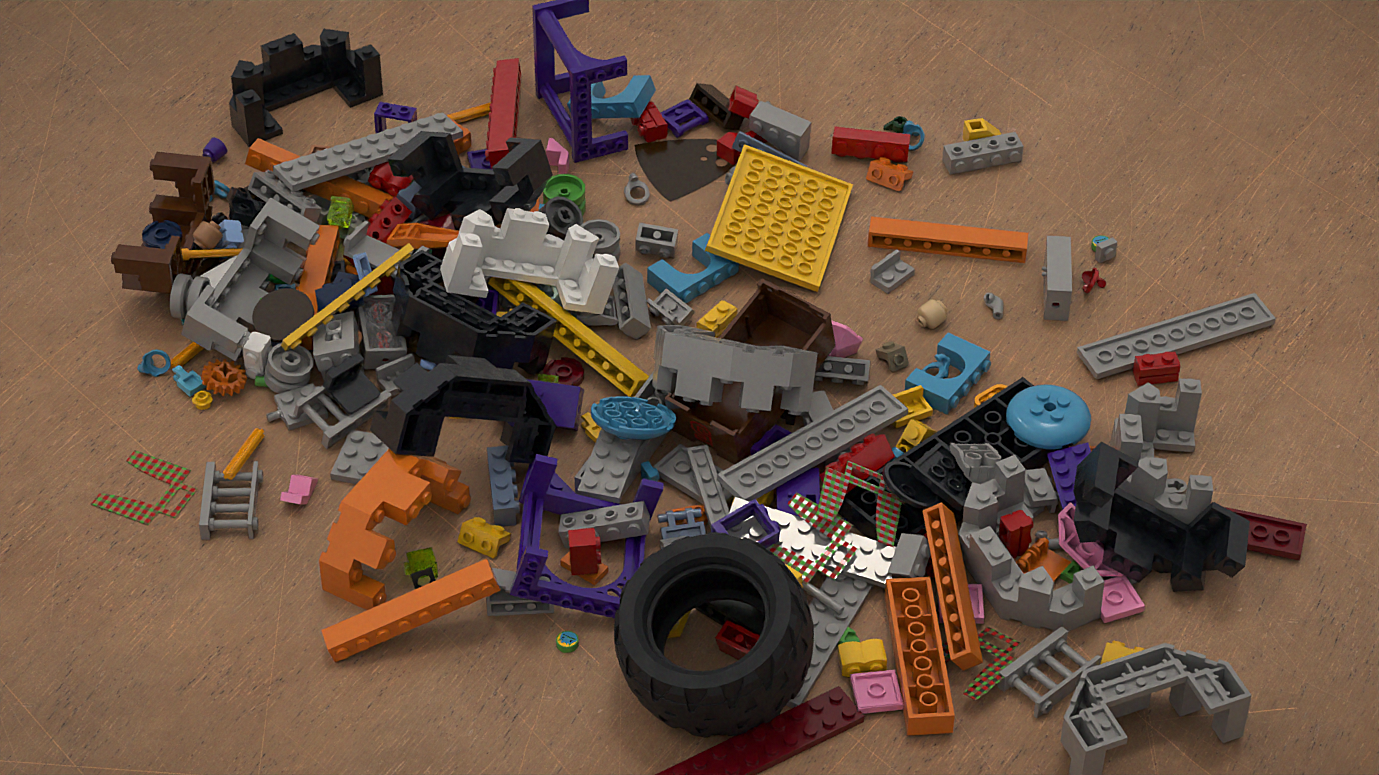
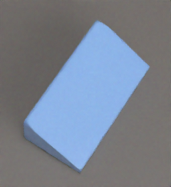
[353,252,378,296]

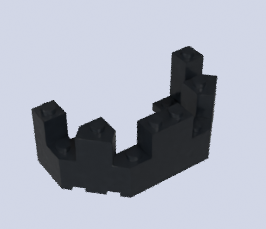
[229,29,383,147]
[387,131,553,231]
[391,250,557,376]
[370,355,556,464]
[1073,441,1250,592]

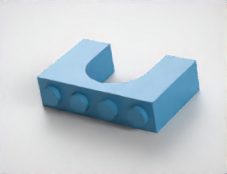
[567,75,656,119]
[647,233,739,303]
[905,332,991,414]

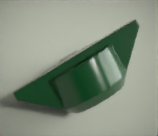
[883,116,908,133]

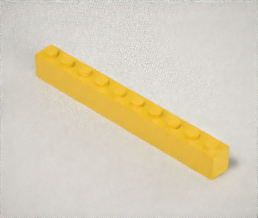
[488,277,649,397]

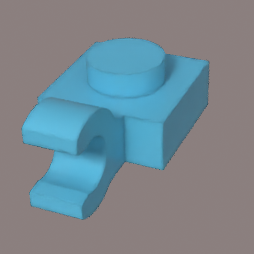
[172,365,206,397]

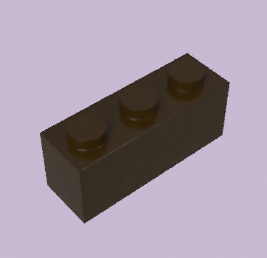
[689,83,744,130]

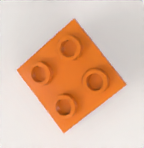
[1016,537,1071,581]

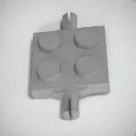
[266,383,336,430]

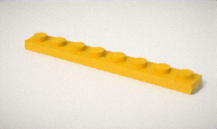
[281,243,414,351]

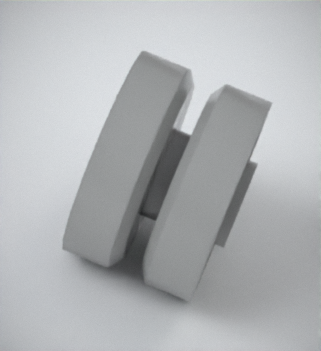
[580,219,620,261]
[170,273,211,319]
[264,344,313,394]

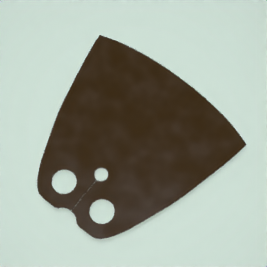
[635,139,734,202]

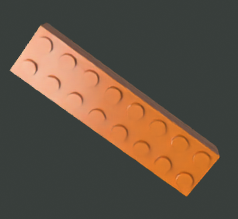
[885,577,955,736]

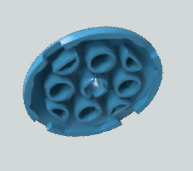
[1006,384,1091,449]
[591,396,676,440]

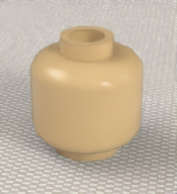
[917,299,947,329]

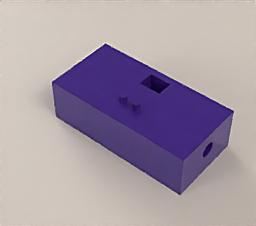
[527,379,584,431]
[775,468,820,517]

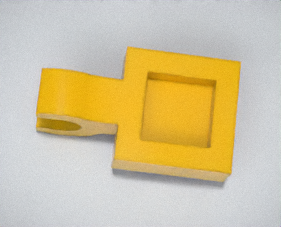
[581,412,603,443]

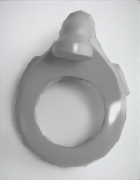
[624,173,650,206]

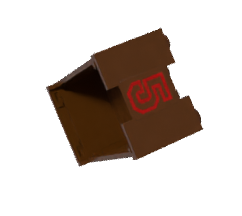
[664,278,836,464]

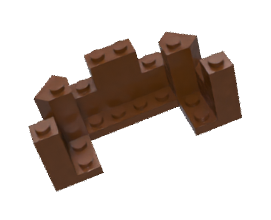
[111,152,215,294]

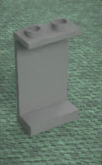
[343,220,429,278]

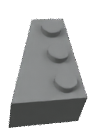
[749,101,811,161]

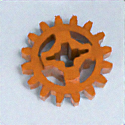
[201,359,247,396]

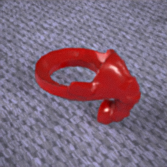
[1082,267,1106,294]

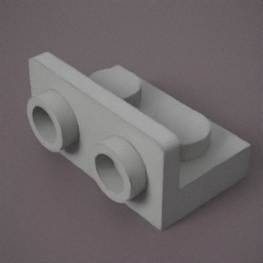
[870,250,915,294]

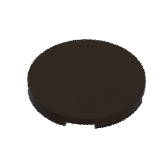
[252,288,315,342]

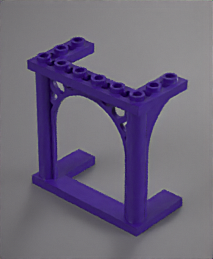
[532,0,628,163]
[510,454,664,618]

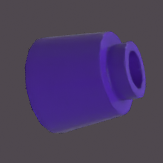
[203,137,228,162]

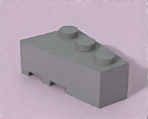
[486,568,554,616]

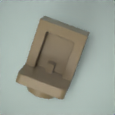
[875,341,909,372]

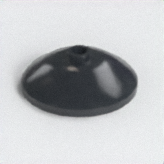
[882,461,941,510]

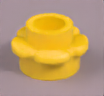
[192,391,213,410]

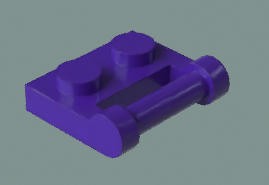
[661,99,709,138]

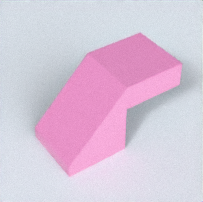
[546,138,569,174]
[280,474,318,504]

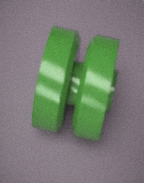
[543,174,586,216]

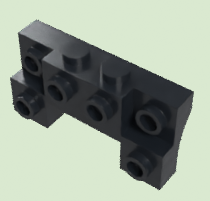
[227,187,266,227]

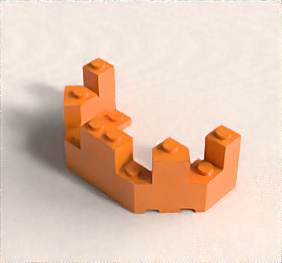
[319,449,471,610]

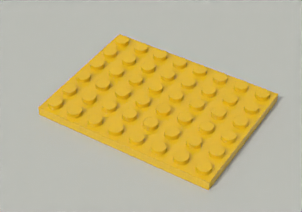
[705,144,853,292]

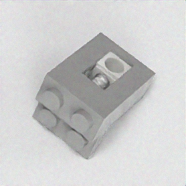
[313,311,364,380]

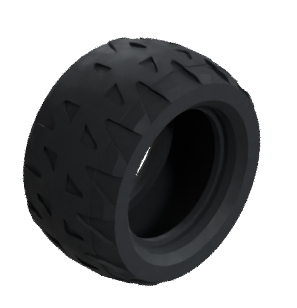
[614,532,814,738]

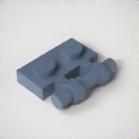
[657,507,706,539]

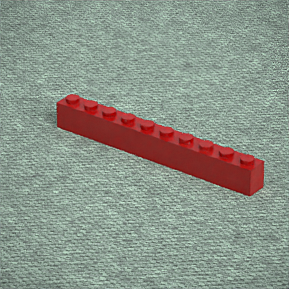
[485,58,522,169]

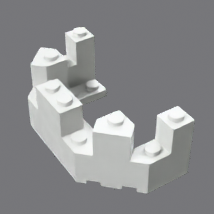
[440,208,619,315]

